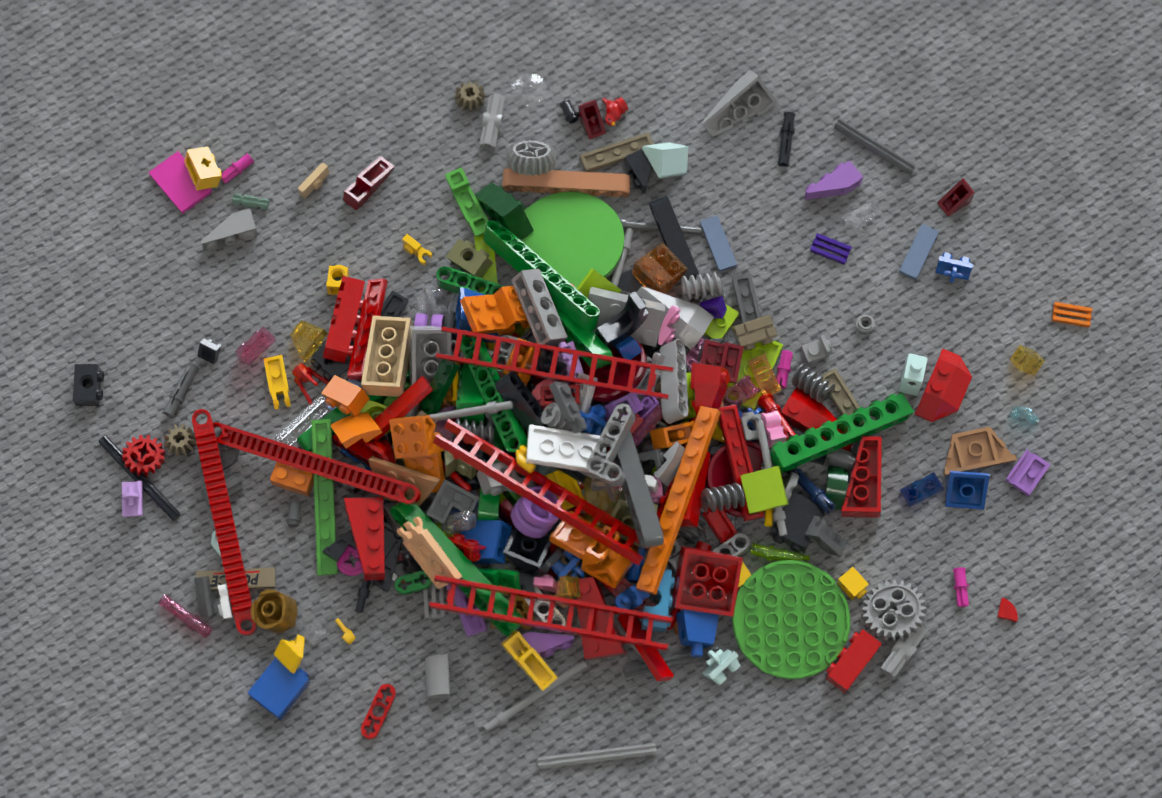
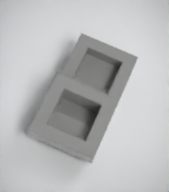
[654,441,685,486]

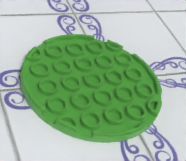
[521,192,625,289]
[732,560,850,679]

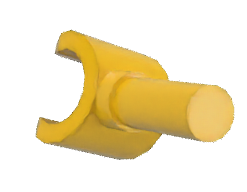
[335,618,355,645]

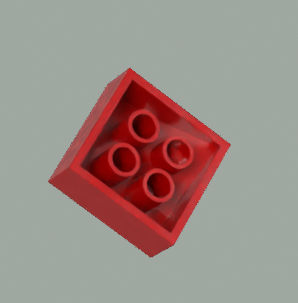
[672,546,743,617]

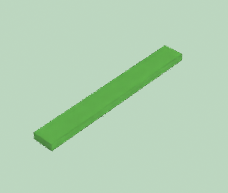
[311,419,338,576]

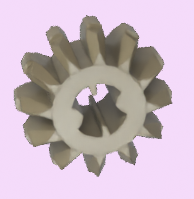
[454,80,486,112]
[164,424,197,457]

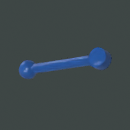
[340,448,372,471]

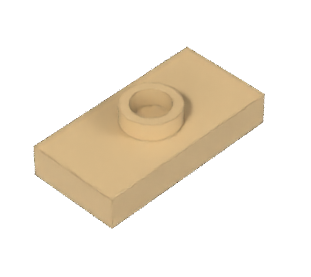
[298,163,329,199]

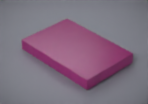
[148,151,212,214]

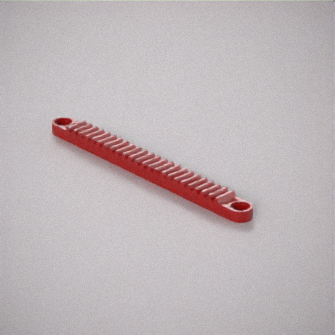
[192,409,257,636]
[213,422,421,505]

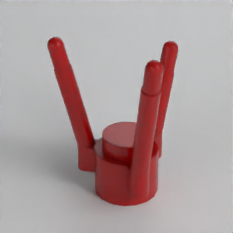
[292,363,329,407]

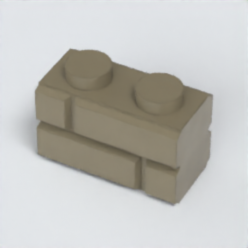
[732,314,777,351]

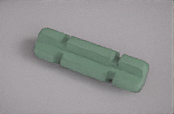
[232,193,269,210]

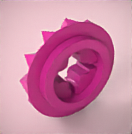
[337,546,363,576]

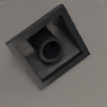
[503,526,552,571]

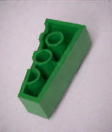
[456,364,487,427]

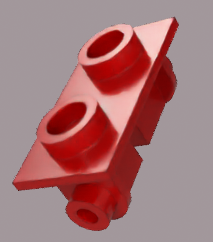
[448,534,486,562]

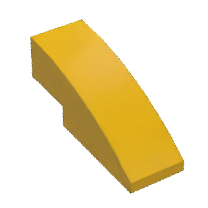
[501,631,558,691]

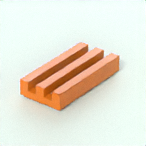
[1052,302,1092,328]

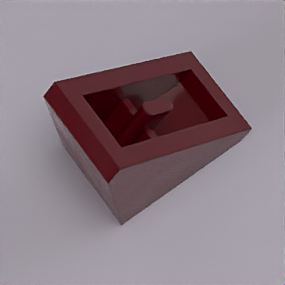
[578,99,606,140]
[937,178,975,217]

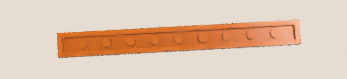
[636,406,721,595]

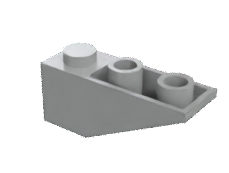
[201,209,258,251]

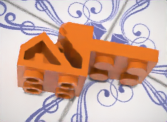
[460,286,530,335]
[389,415,445,493]
[549,511,633,589]

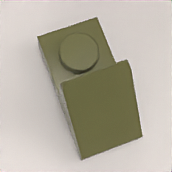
[444,450,476,479]

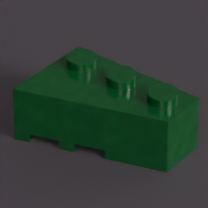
[475,182,534,240]

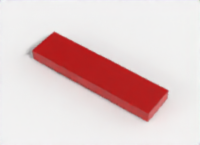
[373,376,433,441]
[618,615,674,682]

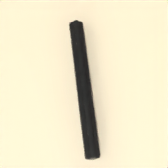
[98,435,181,521]

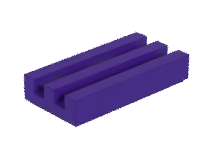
[810,233,852,265]

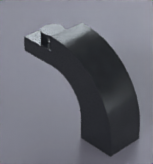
[595,292,649,349]

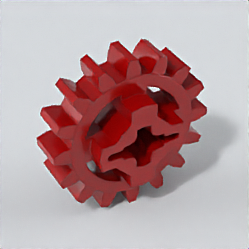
[122,435,165,476]

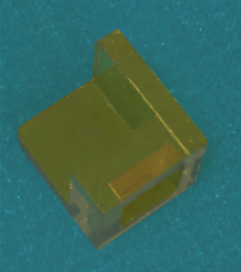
[1010,345,1045,376]
[553,576,580,600]

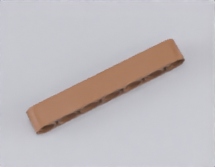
[502,168,631,197]

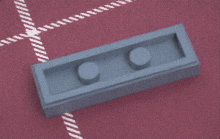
[700,215,737,272]
[899,224,939,280]

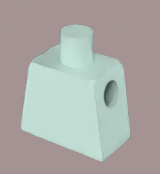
[899,354,928,396]

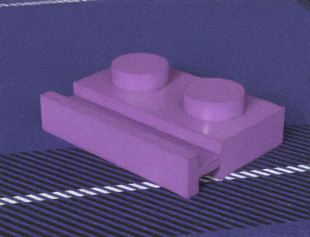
[1005,449,1051,496]

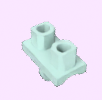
[702,649,740,685]

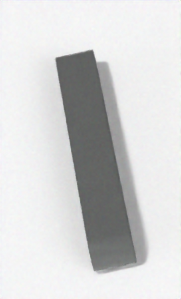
[605,422,664,549]

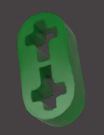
[395,571,432,595]

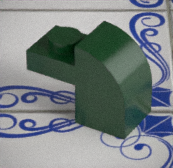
[825,466,848,510]

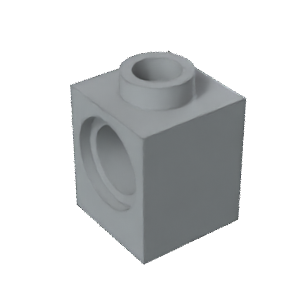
[740,412,762,441]

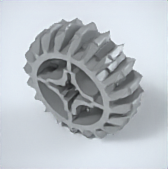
[506,140,556,176]

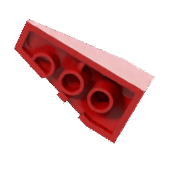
[690,363,730,423]

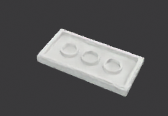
[526,425,607,472]

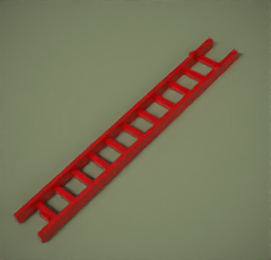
[436,327,674,400]
[433,419,649,566]
[429,575,672,650]

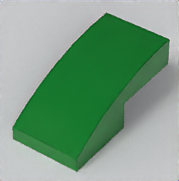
[479,569,521,590]

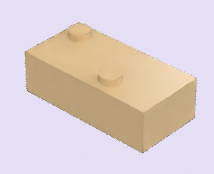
[361,316,413,397]

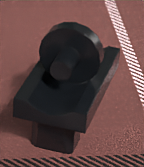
[536,356,568,382]

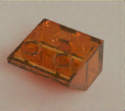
[632,242,688,294]

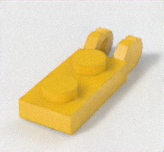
[263,355,291,410]

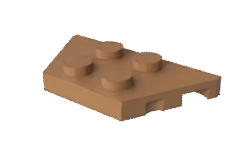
[943,427,1017,476]
[369,456,440,507]

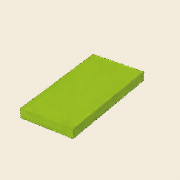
[723,340,783,411]

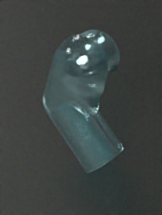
[1009,406,1039,425]

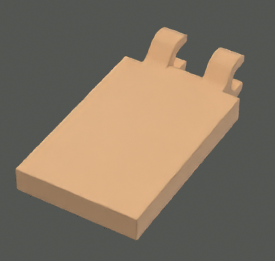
[397,517,462,589]

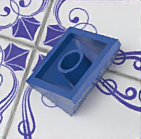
[945,471,990,510]

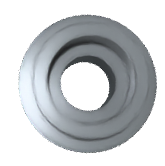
[856,315,875,333]

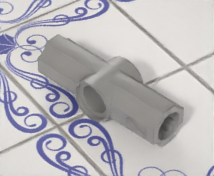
[480,93,505,150]
[880,626,928,679]

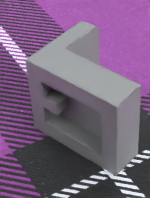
[801,335,832,364]

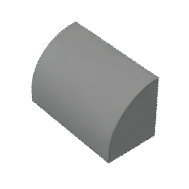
[425,654,450,699]

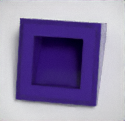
[700,296,727,319]

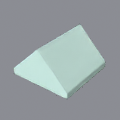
[642,142,688,178]

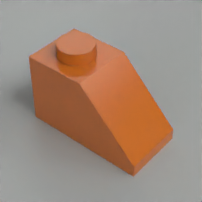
[650,421,694,450]

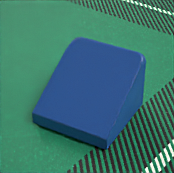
[614,336,642,360]

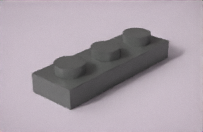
[732,274,761,323]

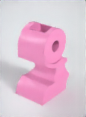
[760,411,787,448]

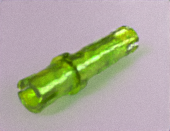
[750,542,810,563]

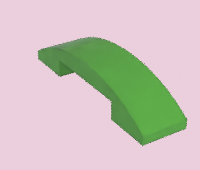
[445,167,489,237]

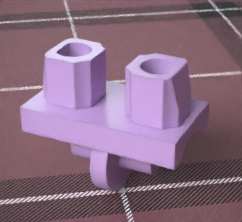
[122,481,143,517]

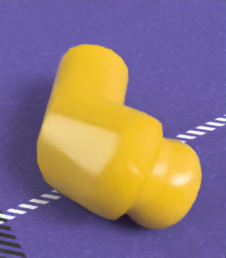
[516,445,536,473]

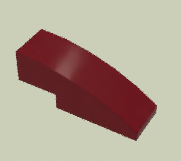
[342,156,395,211]

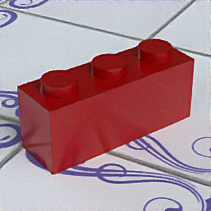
[826,629,882,693]

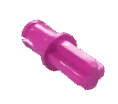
[221,153,254,183]
[774,350,793,389]
[953,567,969,607]

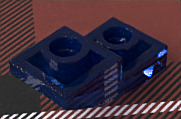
[900,472,944,507]

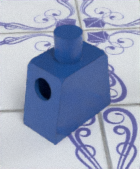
[676,609,719,658]

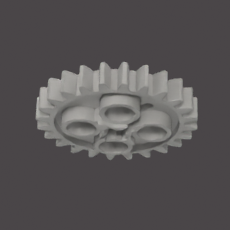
[862,580,927,641]

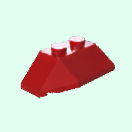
[914,348,972,422]
[332,434,397,465]

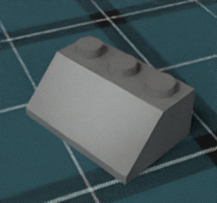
[409,326,451,387]

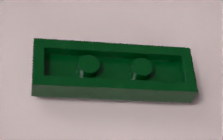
[419,360,460,415]

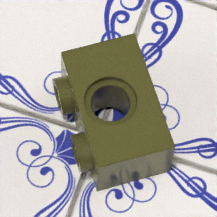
[446,239,493,278]

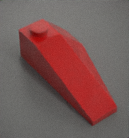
[781,387,853,451]

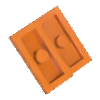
[330,412,382,448]

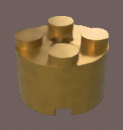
[251,589,298,633]

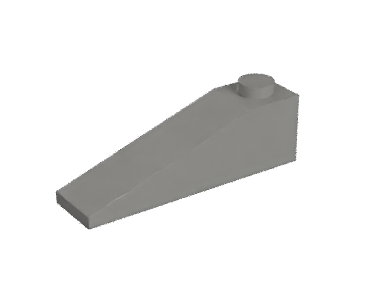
[702,70,778,137]
[637,286,714,350]

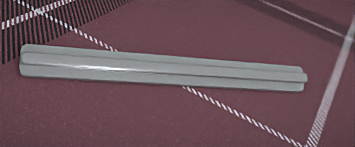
[537,743,657,769]

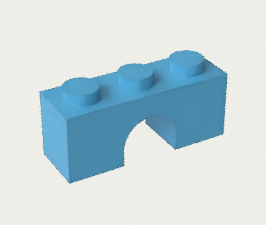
[641,569,675,632]

